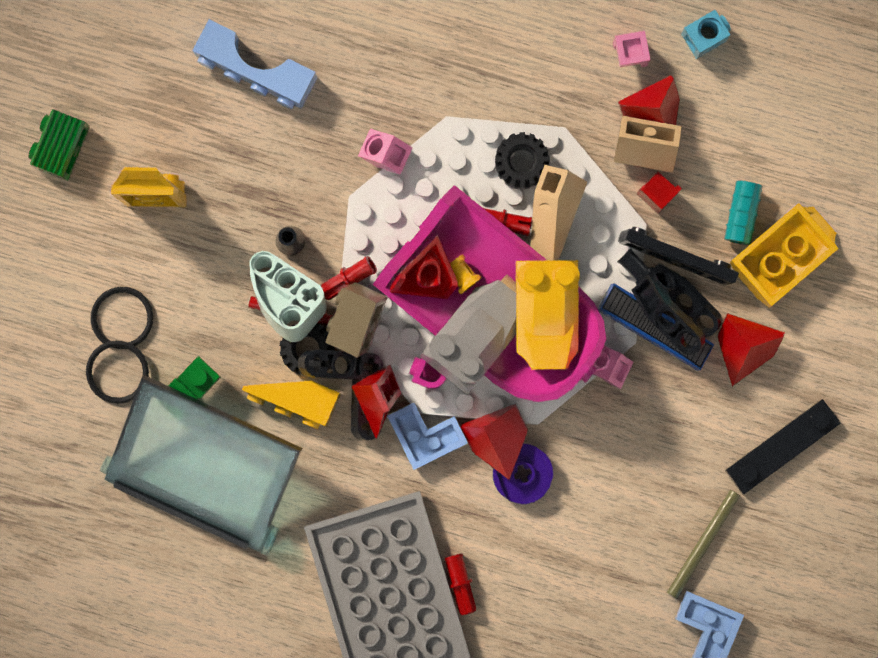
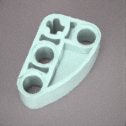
[249,251,327,342]

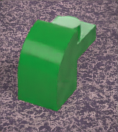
[159,356,221,422]

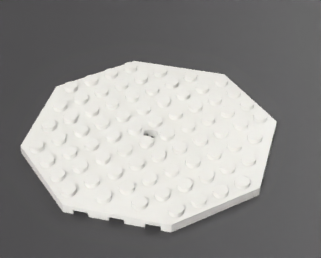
[342,116,647,425]

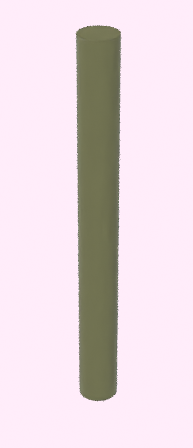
[667,490,740,599]

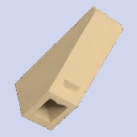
[530,165,587,261]

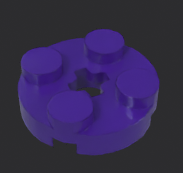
[492,443,553,504]

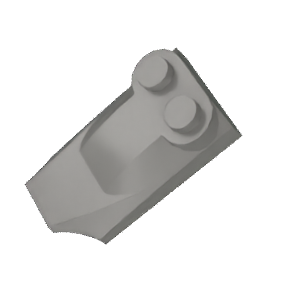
[420,280,516,395]

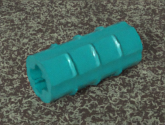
[724,181,763,245]

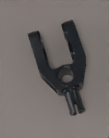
[617,248,722,355]

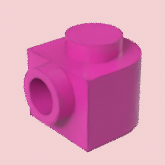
[409,357,446,389]

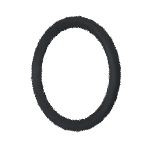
[90,287,153,349]
[86,340,149,404]

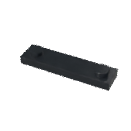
[618,227,739,286]
[725,399,841,495]

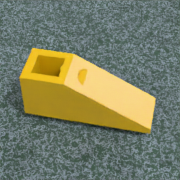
[242,381,341,429]

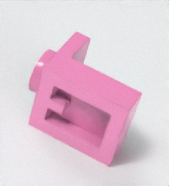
[593,346,633,389]

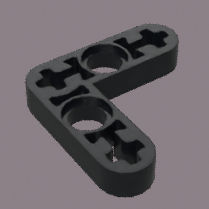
[298,350,384,441]

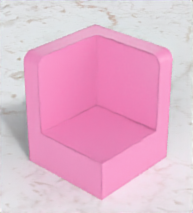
[613,31,650,68]

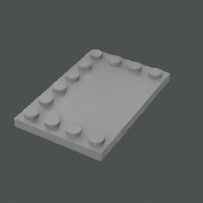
[304,491,471,658]

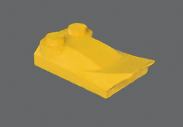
[111,167,186,207]
[730,203,839,308]
[515,260,580,369]

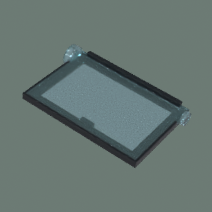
[100,375,302,556]

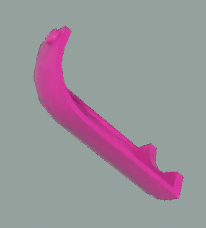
[373,185,606,402]

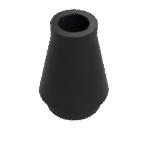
[276,226,305,255]

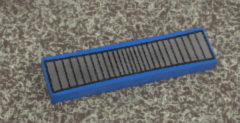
[598,283,715,371]

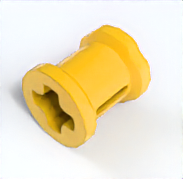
[450,254,482,294]

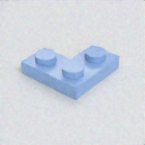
[387,403,468,470]
[675,591,744,658]

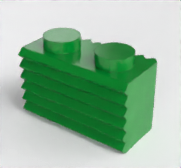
[28,109,90,181]

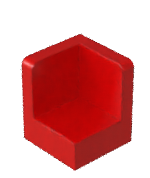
[637,171,682,214]

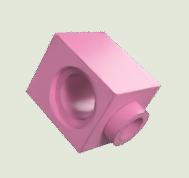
[358,129,413,175]

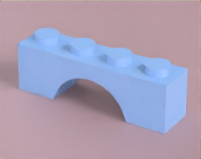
[192,19,318,109]

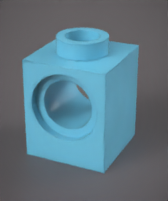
[681,10,731,59]

